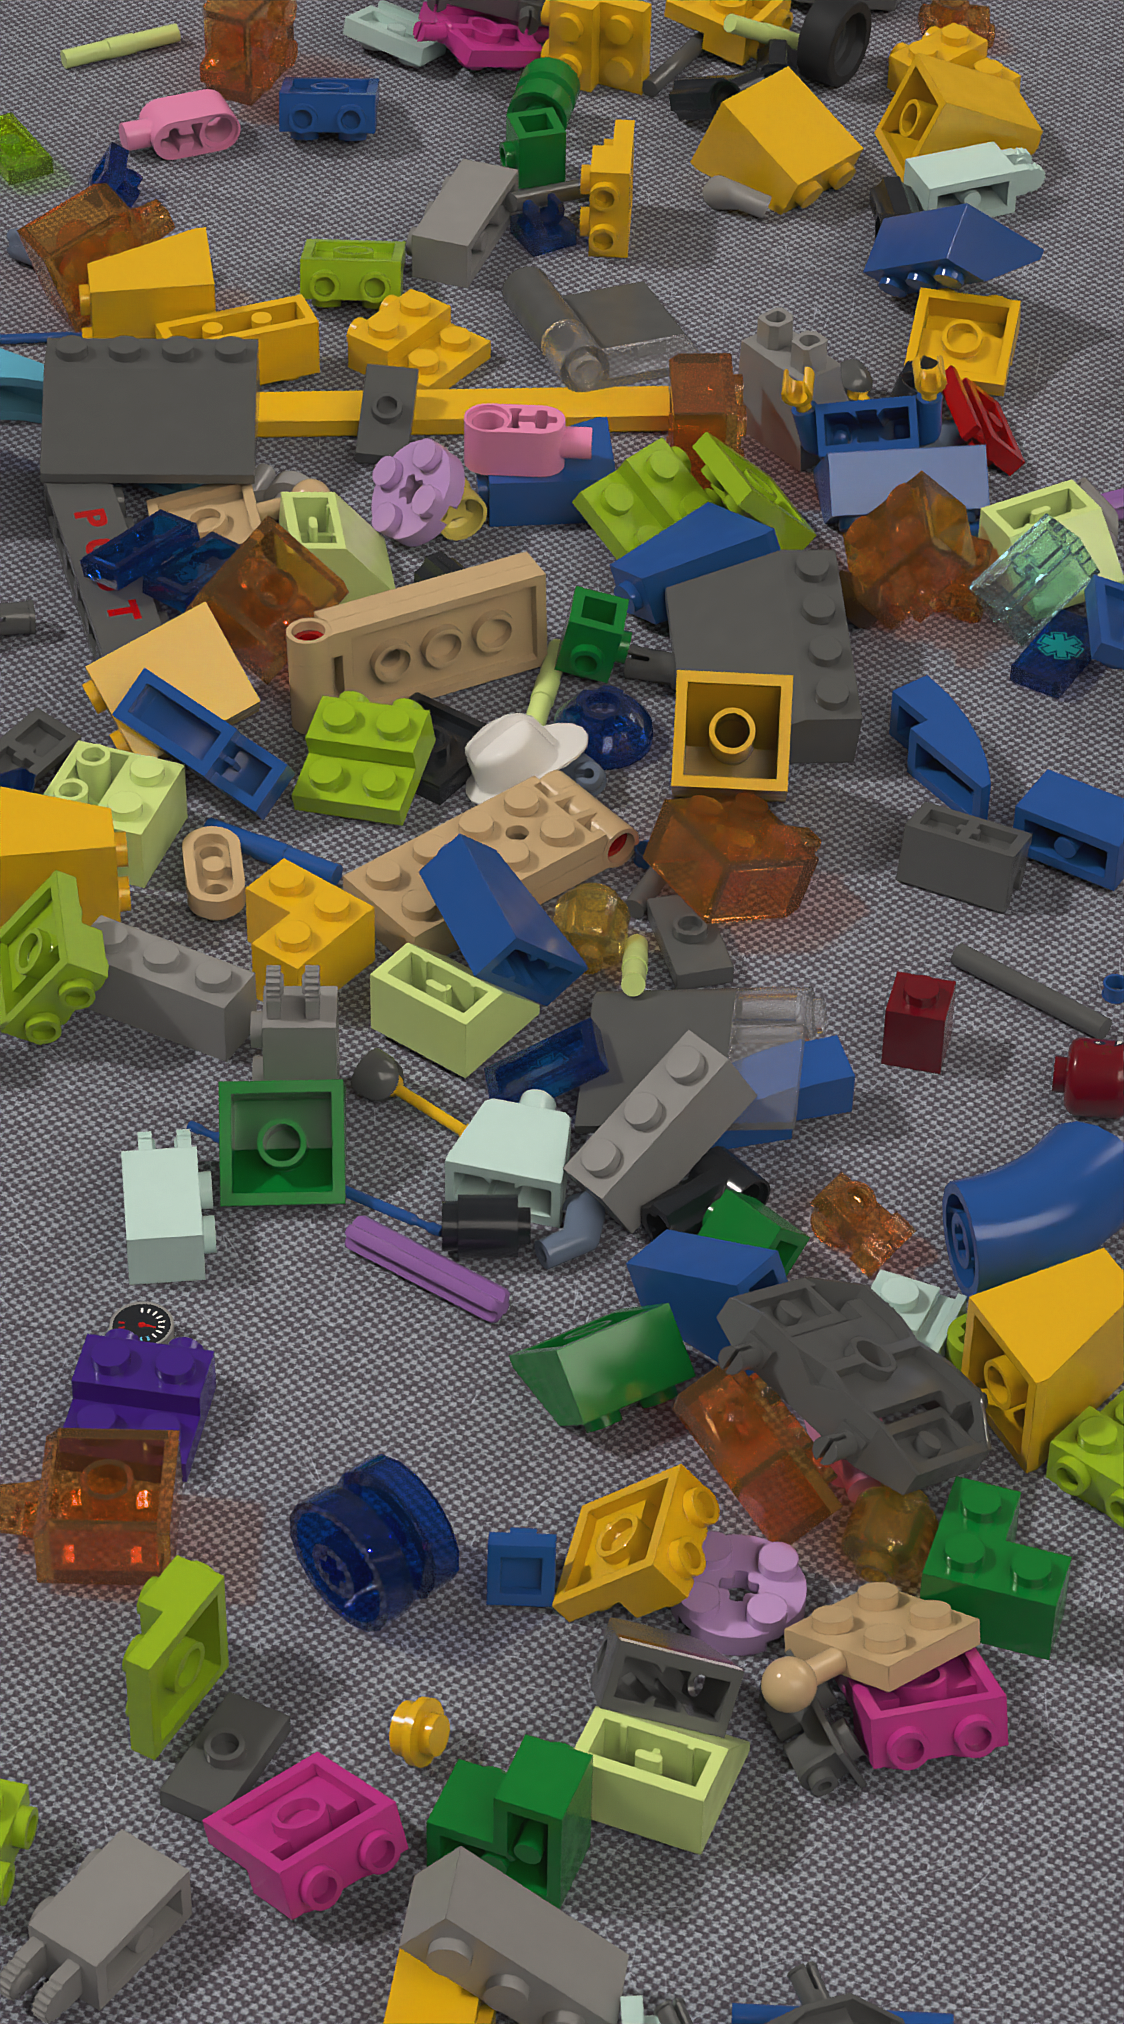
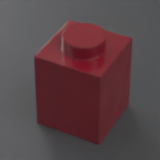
[881,971,956,1074]

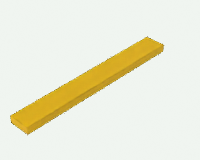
[257,386,672,438]

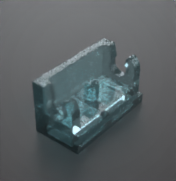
[968,513,1100,647]

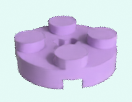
[371,438,465,547]
[671,1531,807,1656]

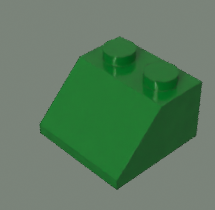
[218,1079,347,1207]
[509,1303,696,1433]

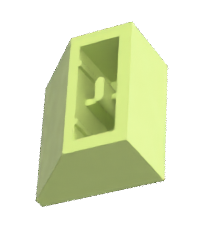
[976,479,1124,618]
[277,492,395,608]
[43,740,188,888]
[370,943,540,1078]
[575,1706,750,1855]

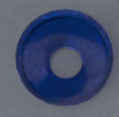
[553,685,653,770]

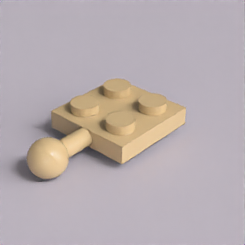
[146,479,330,581]
[761,1582,980,1713]

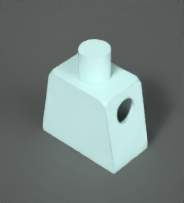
[445,1089,571,1228]

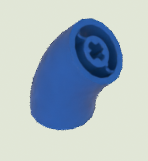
[942,1121,1124,1299]

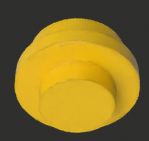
[389,1696,450,1768]

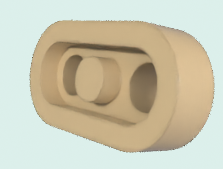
[182,826,246,921]

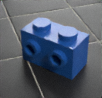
[1013,769,1124,891]

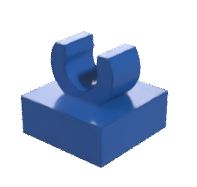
[486,1527,557,1607]

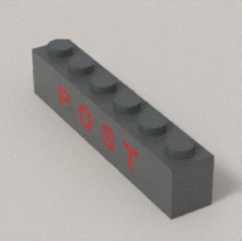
[43,483,169,661]

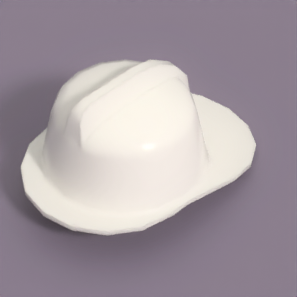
[465,713,589,805]

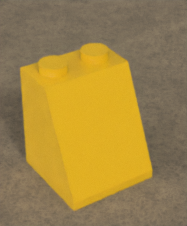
[874,53,1043,183]
[690,66,864,215]
[79,227,216,339]
[82,601,261,760]
[671,670,793,802]
[0,786,131,928]
[961,1248,1124,1473]

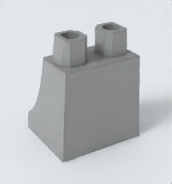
[734,307,849,472]

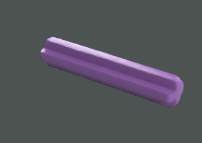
[345,1215,510,1323]

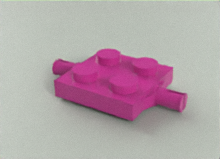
[413,1,549,71]

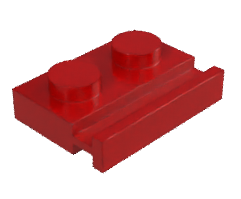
[942,365,1025,476]

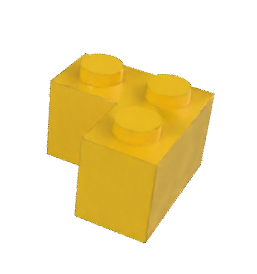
[245,858,375,1002]

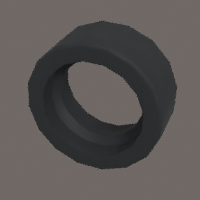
[797,0,872,88]

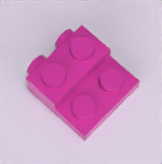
[834,1647,1009,1770]
[202,1751,409,1920]

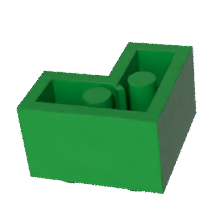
[920,1476,1072,1660]
[426,1734,593,1909]

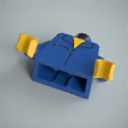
[781,355,947,459]

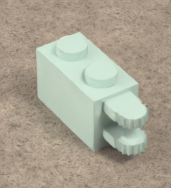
[904,141,1046,217]
[121,1129,217,1285]

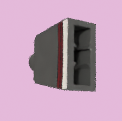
[590,1618,745,1738]

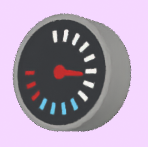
[109,1301,175,1345]

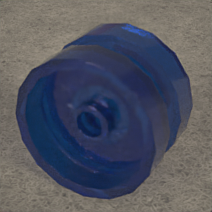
[290,1454,459,1632]

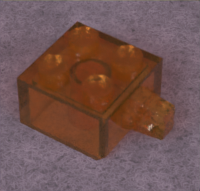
[200,0,298,106]
[17,183,176,333]
[666,353,747,490]
[843,470,977,630]
[184,515,349,685]
[642,792,822,924]
[672,1365,843,1545]
[0,1428,183,1585]

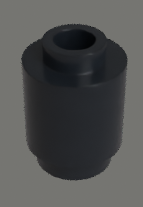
[442,1195,531,1258]

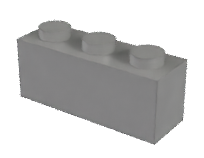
[406,159,518,288]
[87,915,257,1062]
[563,1030,758,1234]
[399,1846,629,2024]

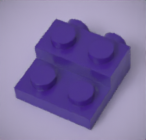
[57,1328,216,1482]

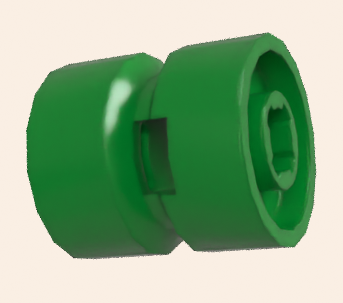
[507,57,580,131]

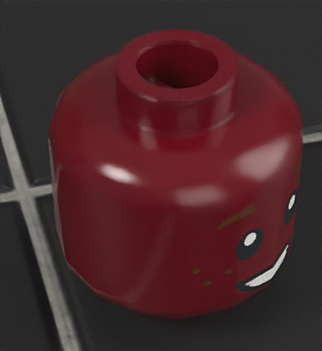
[1052,1037,1124,1119]

